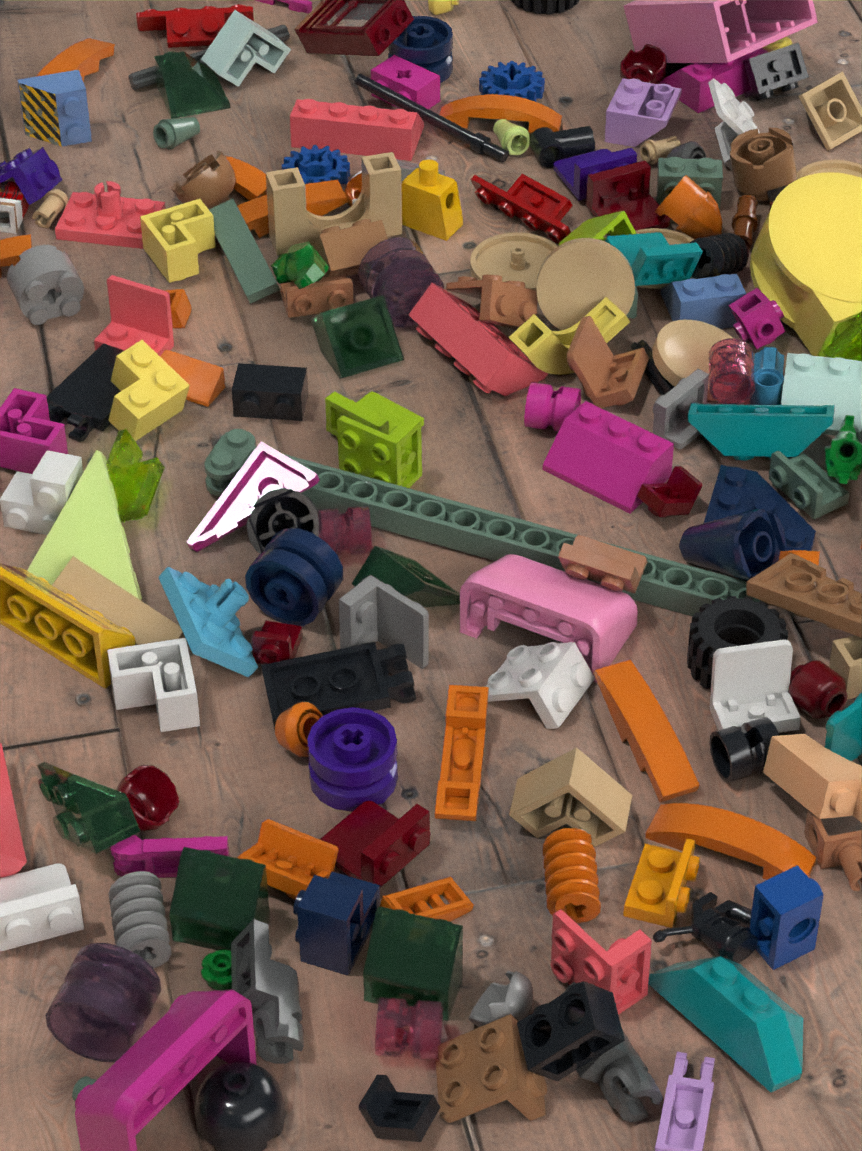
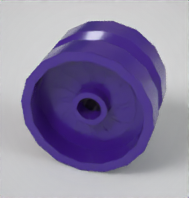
[307,707,398,812]

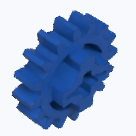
[479,61,545,102]
[282,145,350,186]

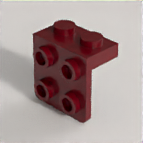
[586,160,670,235]
[320,801,431,888]

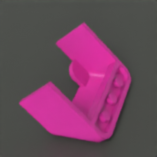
[75,990,257,1151]

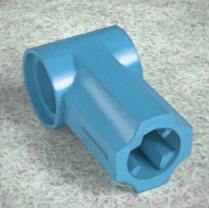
[750,347,784,405]

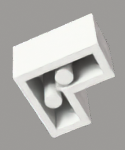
[0,450,83,535]
[107,638,200,732]

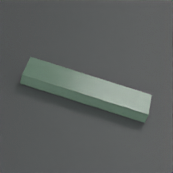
[209,198,280,304]

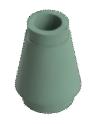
[153,117,200,150]

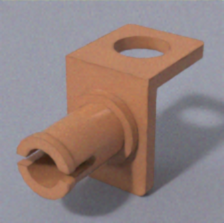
[804,810,862,891]

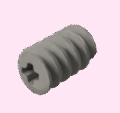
[108,871,171,970]

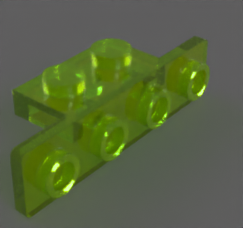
[106,429,165,523]

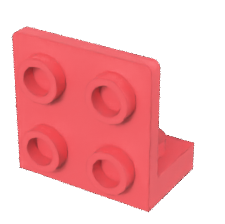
[94,275,174,356]
[550,909,652,1015]

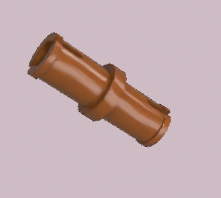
[732,195,758,250]

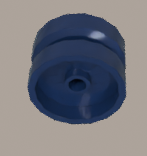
[388,16,453,83]
[245,528,344,626]

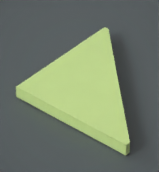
[27,450,142,600]

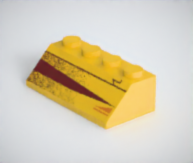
[0,564,136,689]

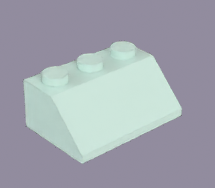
[781,353,862,436]

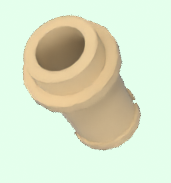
[640,136,681,165]
[32,189,68,228]

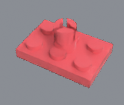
[55,181,166,249]

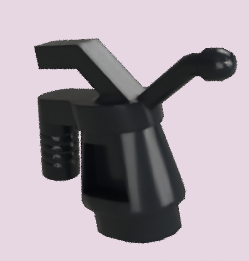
[653,892,758,963]

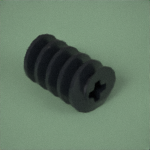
[690,233,749,279]

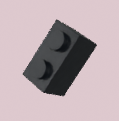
[232,363,308,421]

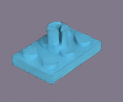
[158,567,258,678]

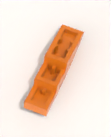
[36,38,115,82]
[237,179,349,238]
[593,659,700,802]

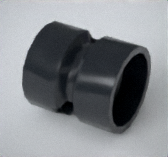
[709,717,780,782]

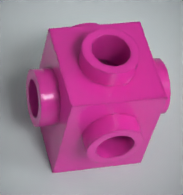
[728,288,786,349]

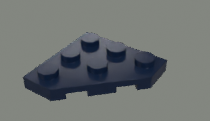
[704,465,816,551]

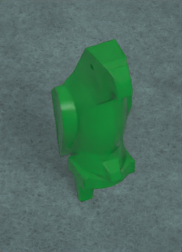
[271,241,329,289]
[824,415,862,484]

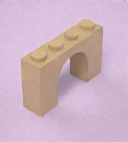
[266,152,402,255]

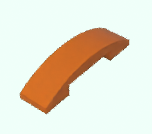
[439,94,562,133]
[435,685,489,821]
[645,803,817,880]

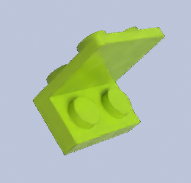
[325,391,424,436]
[337,415,422,488]

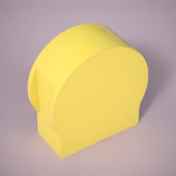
[750,172,862,357]

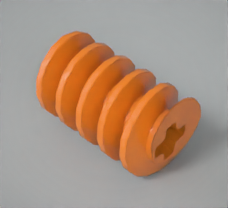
[543,828,601,923]

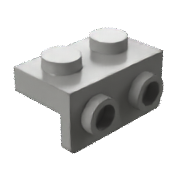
[653,369,711,449]

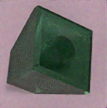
[154,51,230,119]
[311,295,404,379]
[351,546,460,607]

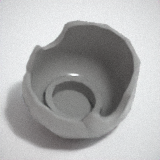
[469,971,533,1027]

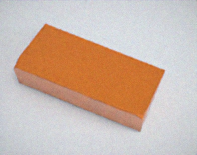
[160,350,225,407]

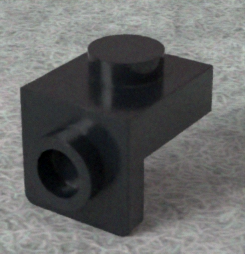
[359,1074,441,1142]

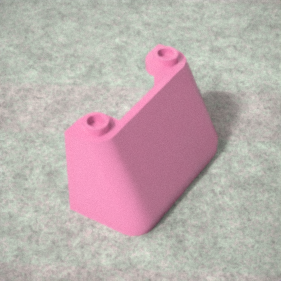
[460,554,638,683]

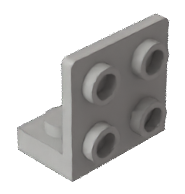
[339,575,429,669]

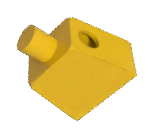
[401,159,463,241]

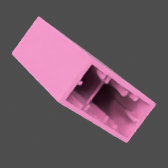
[624,0,818,63]

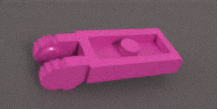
[110,835,231,878]

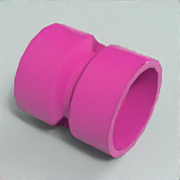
[524,382,581,432]

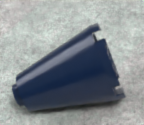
[679,509,786,582]

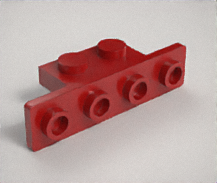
[136,4,254,48]
[471,174,573,244]

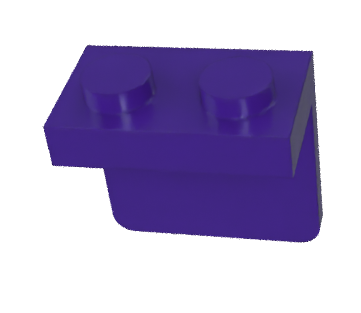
[0,147,62,205]
[554,147,637,200]

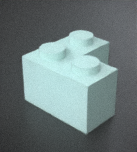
[201,10,291,87]

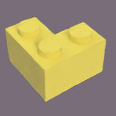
[140,199,216,283]
[108,340,190,443]

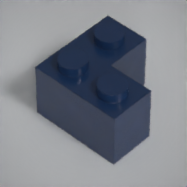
[293,872,380,976]

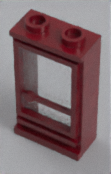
[294,0,414,56]

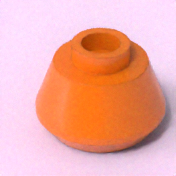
[275,702,323,757]

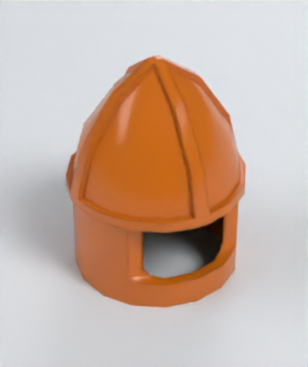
[654,175,723,240]

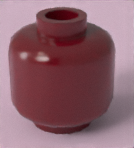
[788,660,848,719]

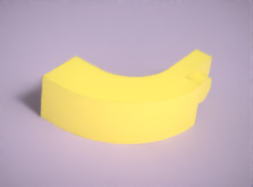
[509,297,630,375]

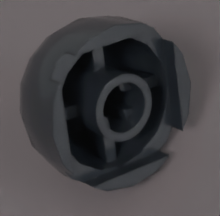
[246,488,323,554]
[194,1061,286,1151]

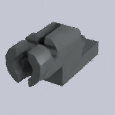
[231,919,304,1064]
[561,982,663,1122]

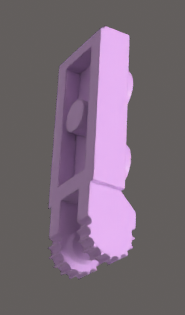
[655,1052,715,1151]

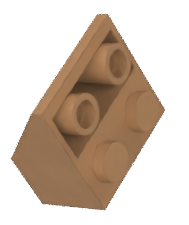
[313,219,394,278]

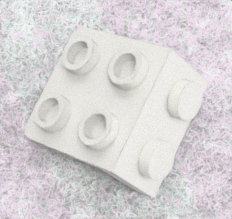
[708,78,760,170]
[710,640,801,733]
[485,642,595,729]
[0,863,84,952]

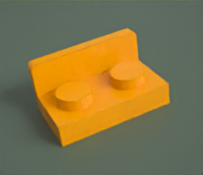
[623,838,700,928]

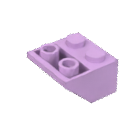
[605,78,682,147]

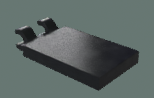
[47,343,123,442]
[261,642,416,730]

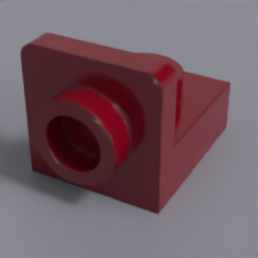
[251,620,303,664]

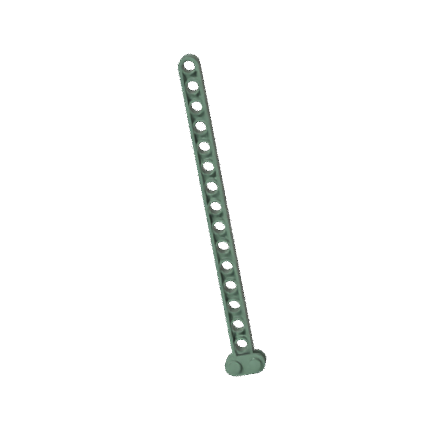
[204,429,768,616]

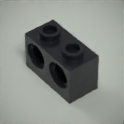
[517,981,625,1081]

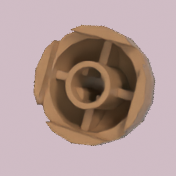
[171,151,236,209]

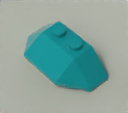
[688,403,835,461]
[648,956,804,1093]

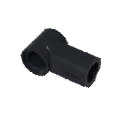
[529,126,595,168]

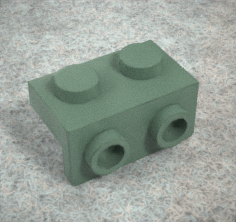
[769,451,850,519]

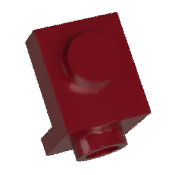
[637,466,702,518]

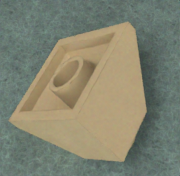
[798,71,862,151]

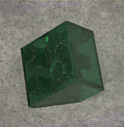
[37,762,140,854]
[169,847,270,951]
[363,906,463,1021]

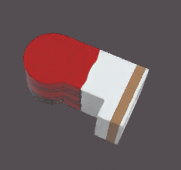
[0,180,29,234]

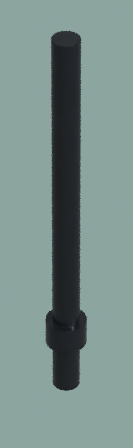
[355,74,509,162]

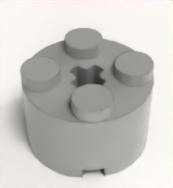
[7,245,84,325]

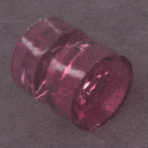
[709,338,755,405]
[319,506,372,556]
[375,997,443,1061]

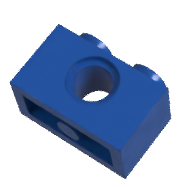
[750,865,824,970]

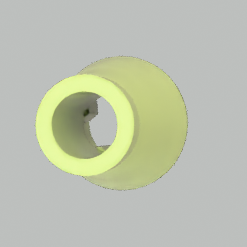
[493,119,530,155]

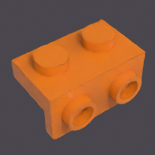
[235,819,338,900]

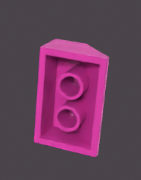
[660,48,768,113]
[542,401,674,514]

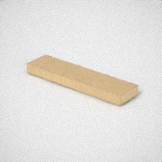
[52,556,185,645]

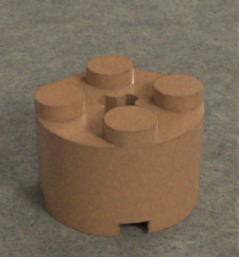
[730,128,798,201]

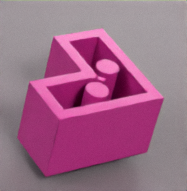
[0,388,68,474]

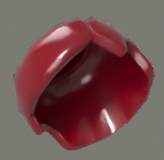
[620,44,666,84]
[114,765,179,832]

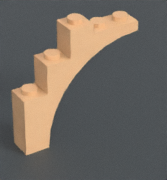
[763,734,862,823]

